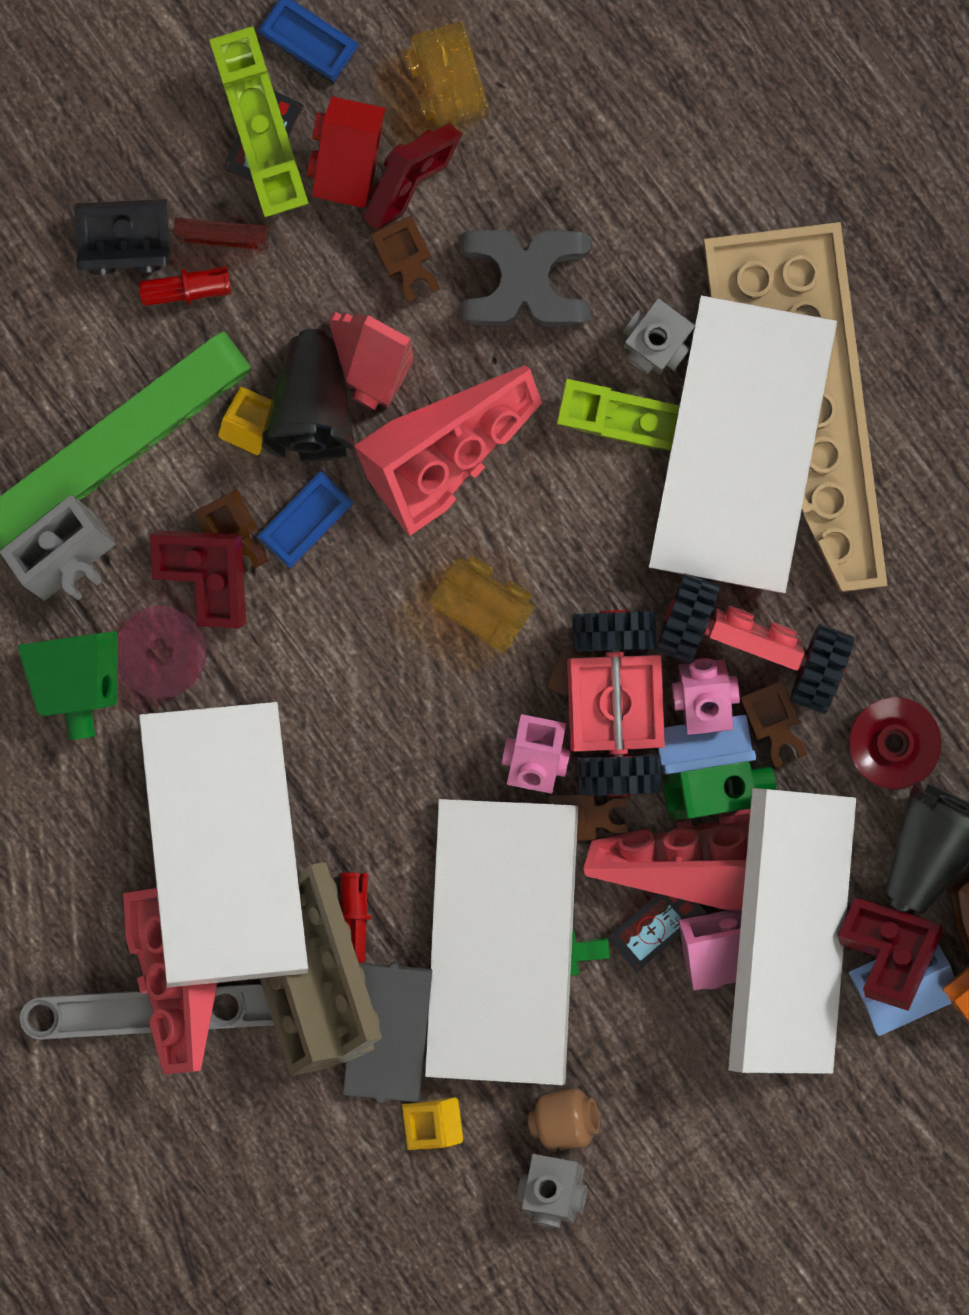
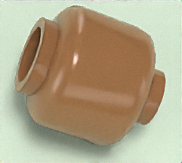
[528,1088,600,1152]

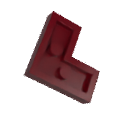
[363,123,463,230]
[149,530,246,629]
[838,897,943,1011]

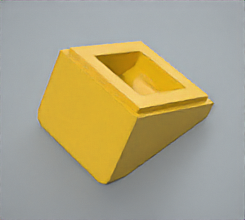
[218,386,272,455]
[402,1097,463,1150]

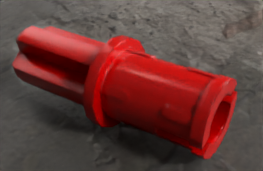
[138,266,231,306]
[339,873,371,963]

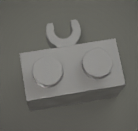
[0,494,116,601]

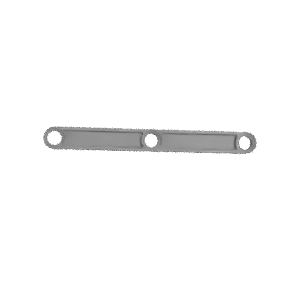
[20,983,274,1039]

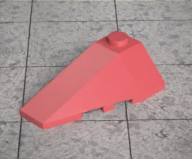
[328,311,414,410]
[354,365,542,536]
[583,809,751,910]
[123,888,217,1075]

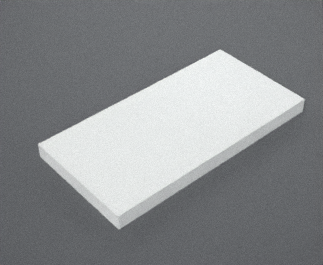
[649,296,837,594]
[139,702,308,988]
[728,788,856,1074]
[425,799,578,1085]

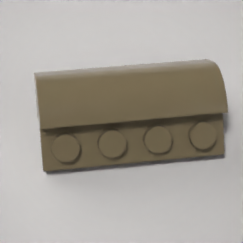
[260,862,382,1076]

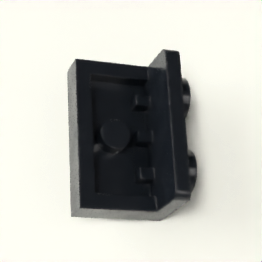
[74,199,172,275]

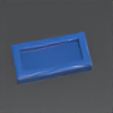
[258,0,359,84]
[257,471,354,569]

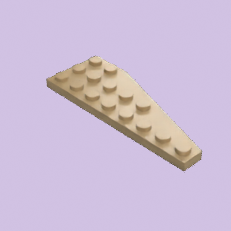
[703,222,888,592]

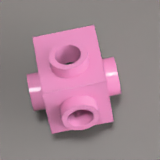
[672,658,740,735]
[502,714,570,794]

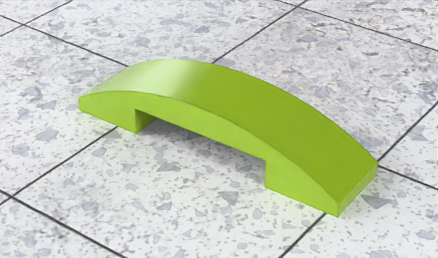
[209,26,309,218]
[556,379,680,452]

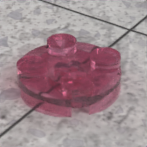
[117,606,207,699]

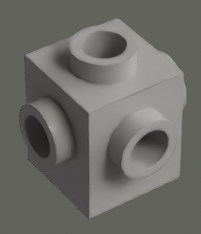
[623,298,695,375]
[517,1154,587,1229]

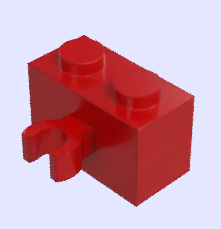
[307,96,386,208]

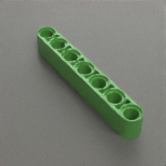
[0,332,253,558]

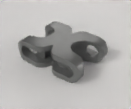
[457,230,592,328]

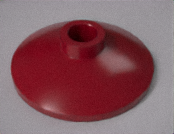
[849,697,942,789]

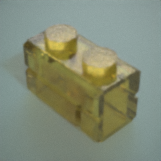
[405,21,489,129]
[428,555,536,655]

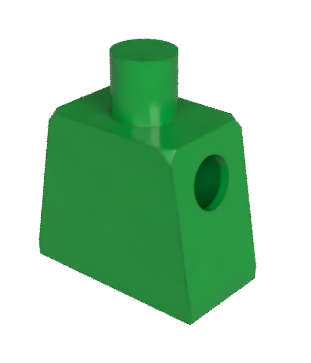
[18,631,118,740]
[661,761,776,820]

